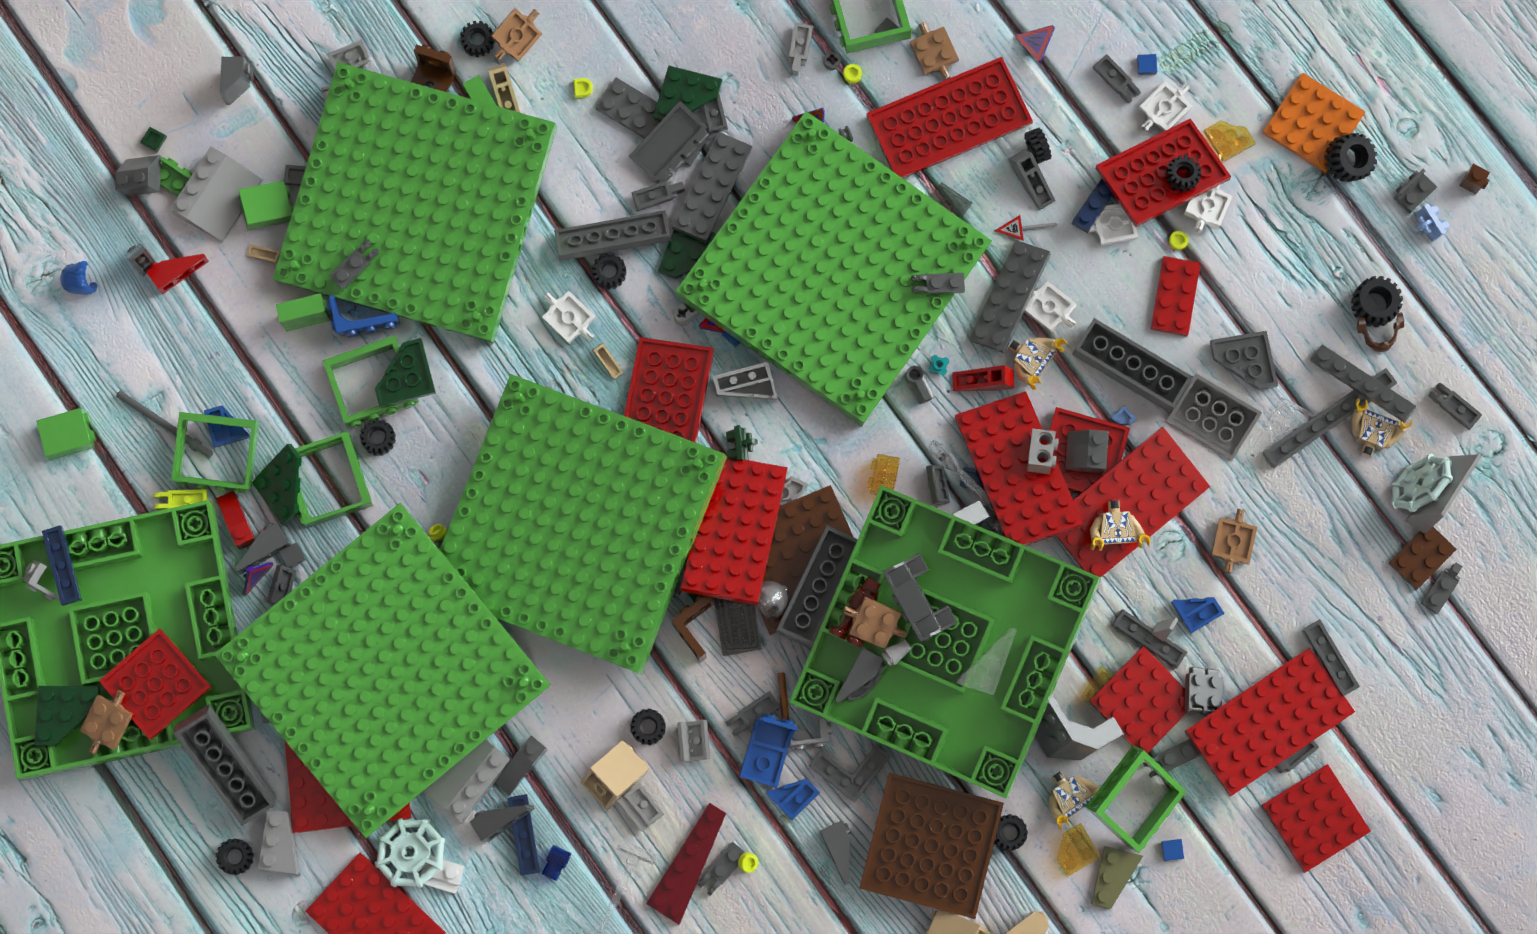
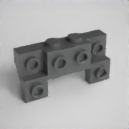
[883,553,958,642]

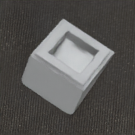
[1152,617,1178,641]

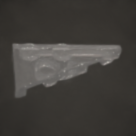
[1251,397,1315,458]
[957,627,1017,696]

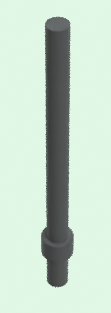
[116,390,213,458]

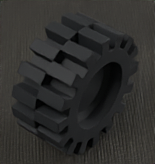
[460,21,495,57]
[1024,127,1052,164]
[1165,155,1202,192]
[592,253,627,290]
[360,419,396,456]
[630,708,666,745]
[994,814,1028,851]
[215,838,254,875]

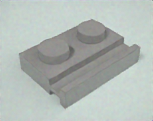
[617,783,664,832]

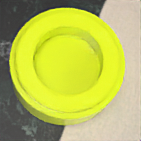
[843,64,862,84]
[1168,231,1188,251]
[738,852,758,873]

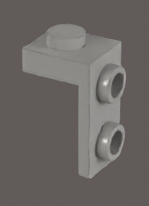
[22,560,60,601]
[790,718,832,750]

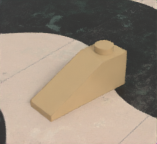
[487,63,520,113]

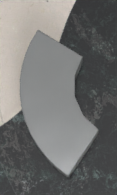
[780,476,808,506]

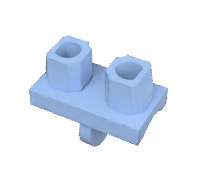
[1415,204,1449,242]

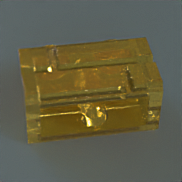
[867,454,900,495]

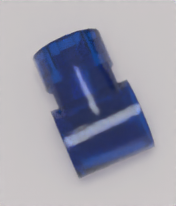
[541,845,571,881]

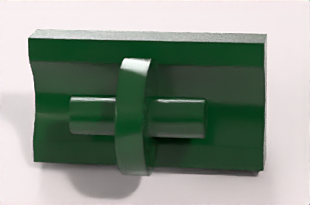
[726,425,758,461]

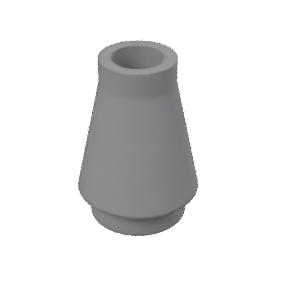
[881,640,912,666]

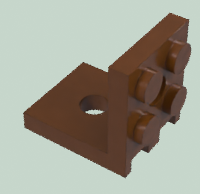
[411,44,456,93]
[672,595,714,663]

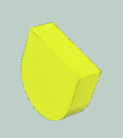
[573,78,593,99]

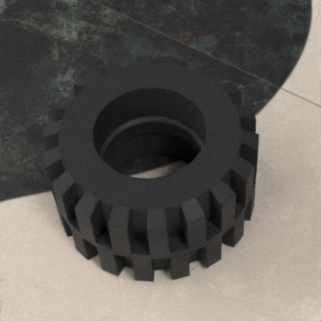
[1325,133,1378,182]
[1351,276,1403,327]

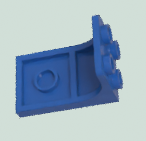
[327,295,400,338]
[739,714,798,788]

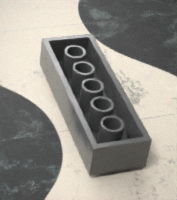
[1072,318,1193,413]
[777,525,858,649]
[173,704,277,826]

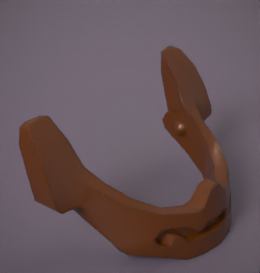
[1357,312,1404,352]

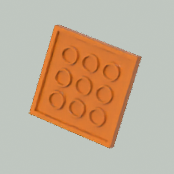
[1262,72,1365,173]

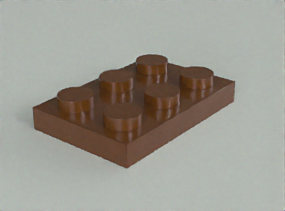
[1388,527,1457,590]

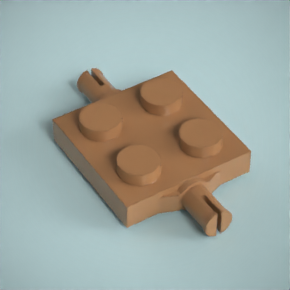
[490,8,542,62]
[910,22,959,81]
[1211,509,1257,574]
[842,597,907,649]
[80,690,133,754]

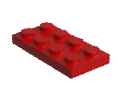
[1150,256,1201,336]

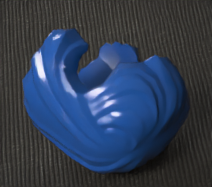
[60,261,98,295]

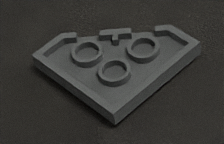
[1210,331,1278,390]

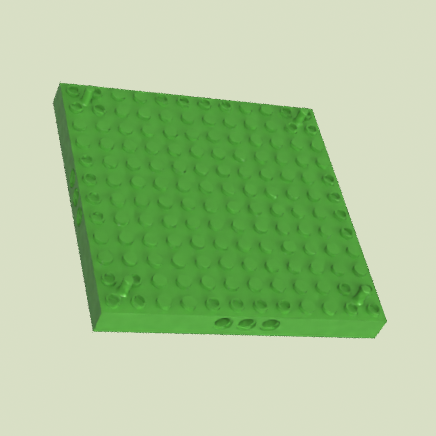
[273,62,557,343]
[675,111,992,427]
[440,374,727,675]
[789,485,1101,798]
[0,500,256,781]
[214,503,551,838]

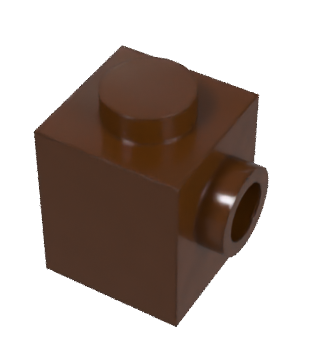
[1459,163,1490,194]

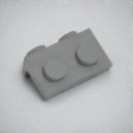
[327,40,371,71]
[676,720,711,762]

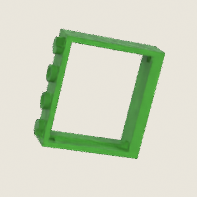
[830,0,911,54]
[322,335,419,428]
[171,412,259,493]
[295,431,373,528]
[1086,745,1186,853]

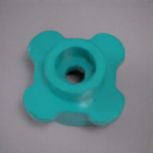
[929,355,949,376]

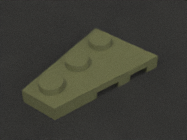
[1091,846,1143,909]

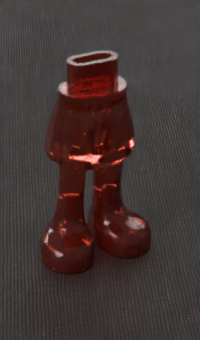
[829,578,881,648]

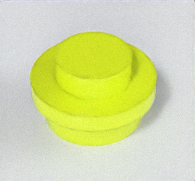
[428,524,447,541]

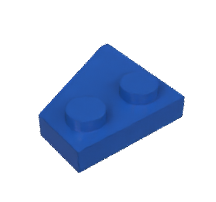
[1171,597,1225,634]
[766,779,820,820]

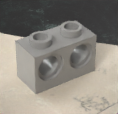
[1027,429,1059,474]

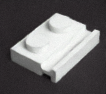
[420,856,465,894]

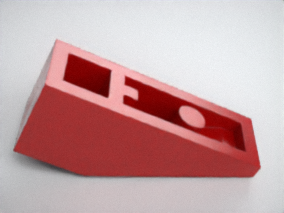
[146,254,209,294]
[952,365,1014,391]
[216,490,256,550]

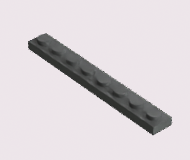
[1263,368,1397,468]

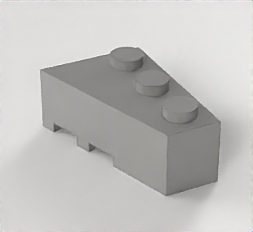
[712,362,778,400]
[258,810,301,875]

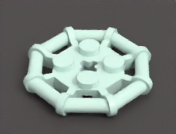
[1390,454,1453,512]
[375,818,446,888]

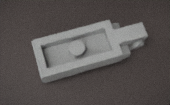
[788,23,813,76]

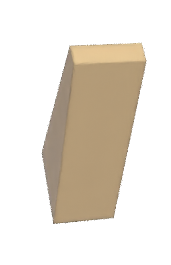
[247,244,281,265]
[592,343,624,379]

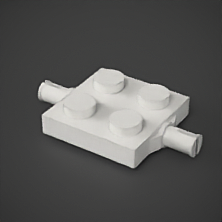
[1139,81,1192,132]
[1184,185,1233,233]
[1084,203,1138,246]
[1024,281,1077,333]
[542,291,596,344]

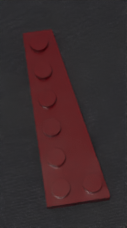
[646,803,726,925]

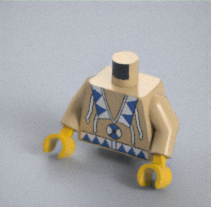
[1008,337,1068,390]
[1350,398,1413,458]
[1090,501,1151,551]
[1049,771,1100,830]

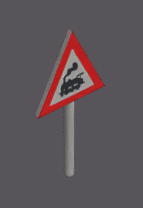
[994,215,1058,241]

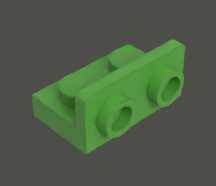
[160,157,193,196]

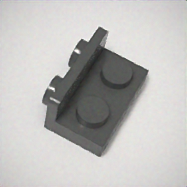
[1394,168,1437,213]

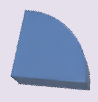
[1110,405,1137,425]

